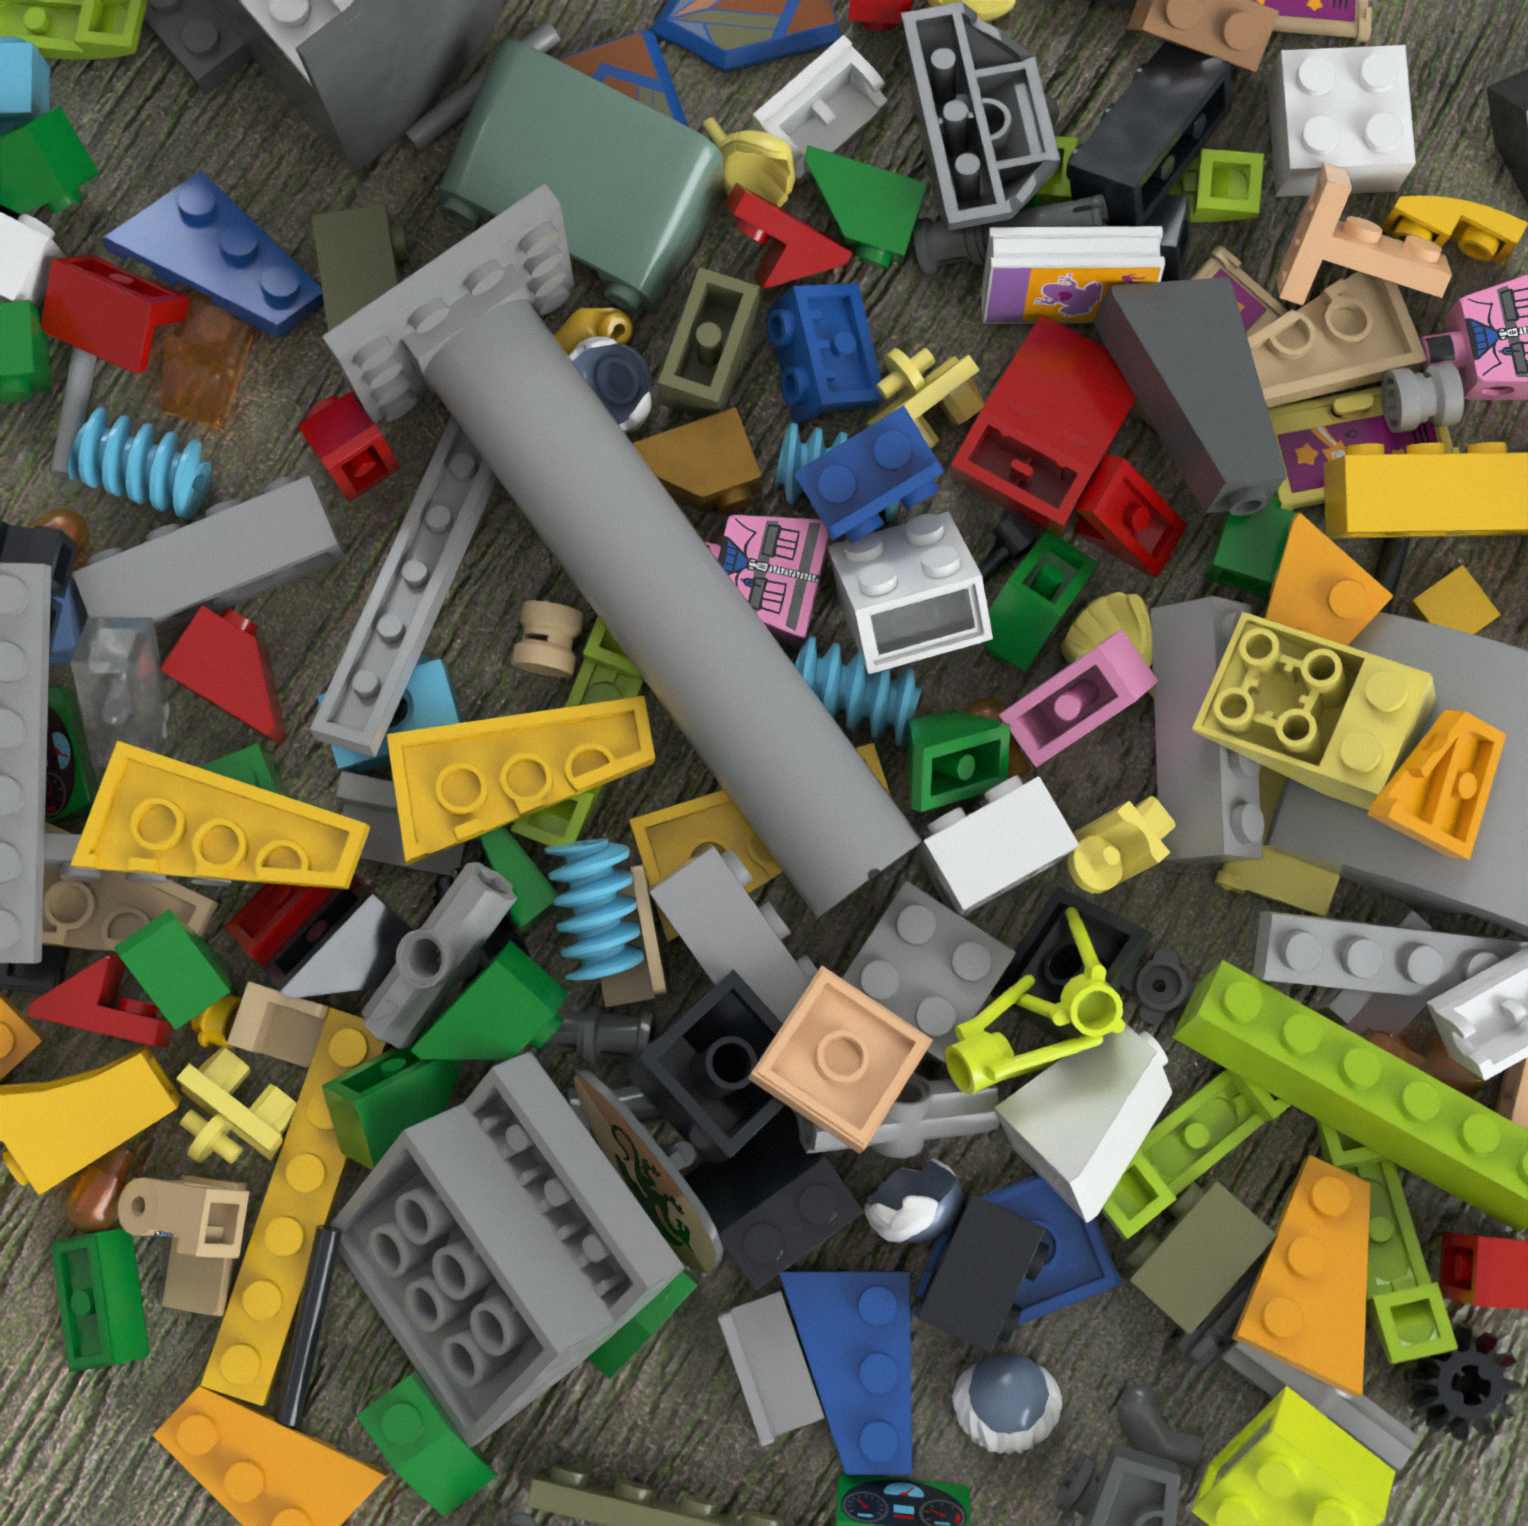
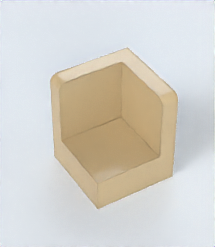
[227,981,332,1068]

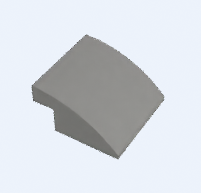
[1264,612,1528,936]
[330,1051,685,1448]

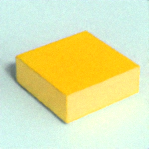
[1407,565,1501,635]

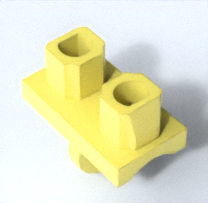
[865,348,985,448]
[1067,796,1176,894]
[176,1047,297,1164]

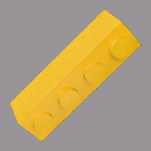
[1324,442,1528,539]

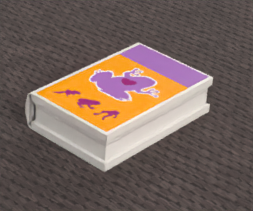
[981,226,1165,324]

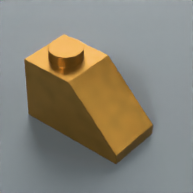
[632,407,762,514]

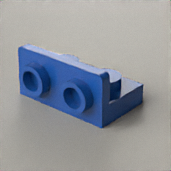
[767,283,885,424]
[793,405,944,544]

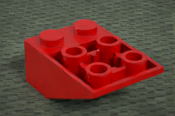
[950,314,1137,537]

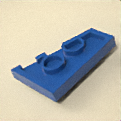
[104,171,324,339]
[780,1270,912,1475]

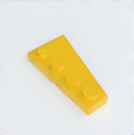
[386,696,655,866]
[70,741,371,889]
[629,743,891,943]

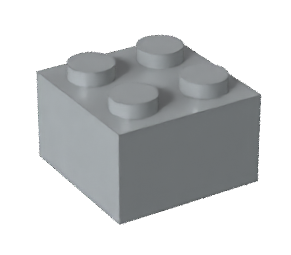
[842,881,1016,1065]

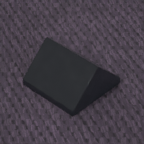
[990,887,1153,1042]

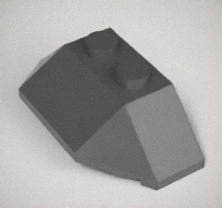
[901,2,1061,231]

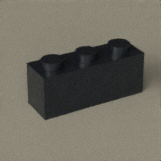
[1066,41,1232,227]

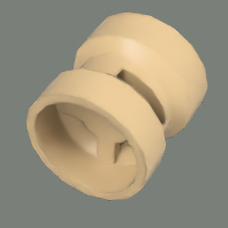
[511,600,585,678]

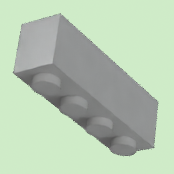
[72,476,348,654]
[1150,596,1265,865]
[649,844,818,1023]

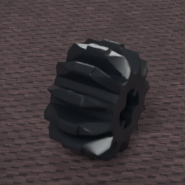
[1403,1324,1523,1441]

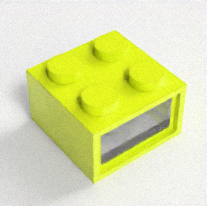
[1191,1386,1395,1526]

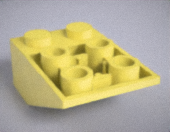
[1192,612,1437,810]

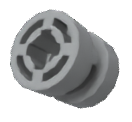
[1381,362,1464,433]

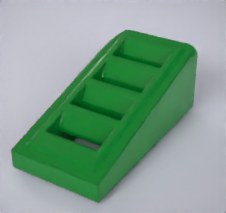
[478,825,560,934]

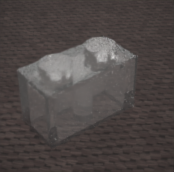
[71,617,172,767]

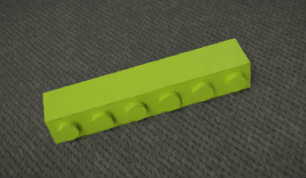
[1172,960,1528,1232]

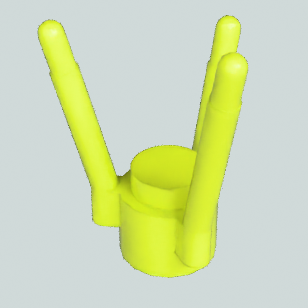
[1014,907,1125,1037]
[945,975,1103,1095]

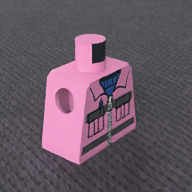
[1419,275,1528,400]
[704,515,830,649]

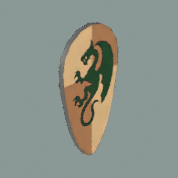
[574,1070,723,1273]

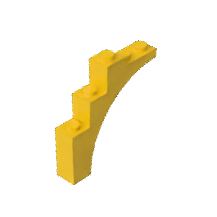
[0,1044,182,1195]

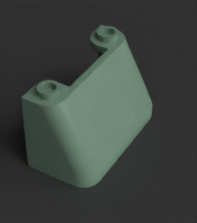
[437,38,725,316]

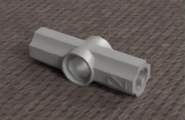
[361,862,517,1049]
[796,1072,1000,1158]
[1219,1337,1418,1473]

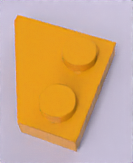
[1263,512,1393,646]
[1368,710,1506,860]

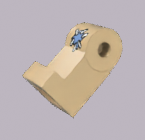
[118,1177,249,1258]

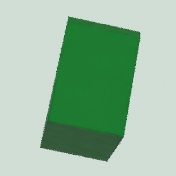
[114,909,231,1030]

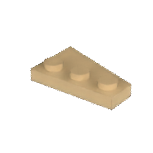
[1248,271,1428,408]
[42,822,218,953]

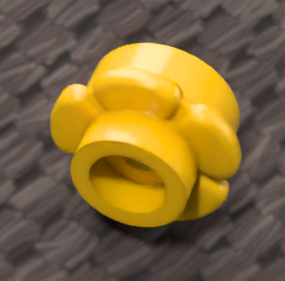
[191,993,242,1049]

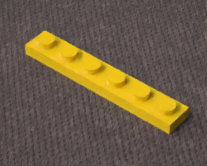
[200,1008,389,1406]

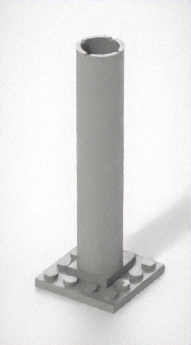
[322,183,922,918]

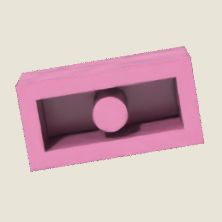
[999,629,1159,767]

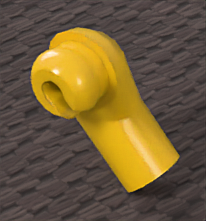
[554,308,633,355]

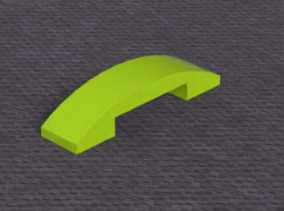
[0,0,148,60]
[1035,136,1264,223]
[511,617,645,847]
[1101,1068,1291,1240]
[1315,1118,1458,1365]

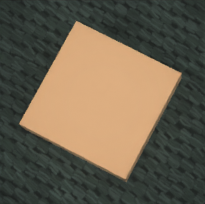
[748,966,933,1154]

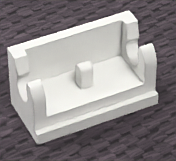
[753,35,888,186]
[1426,946,1528,1080]

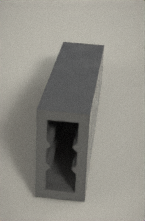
[1094,277,1287,516]

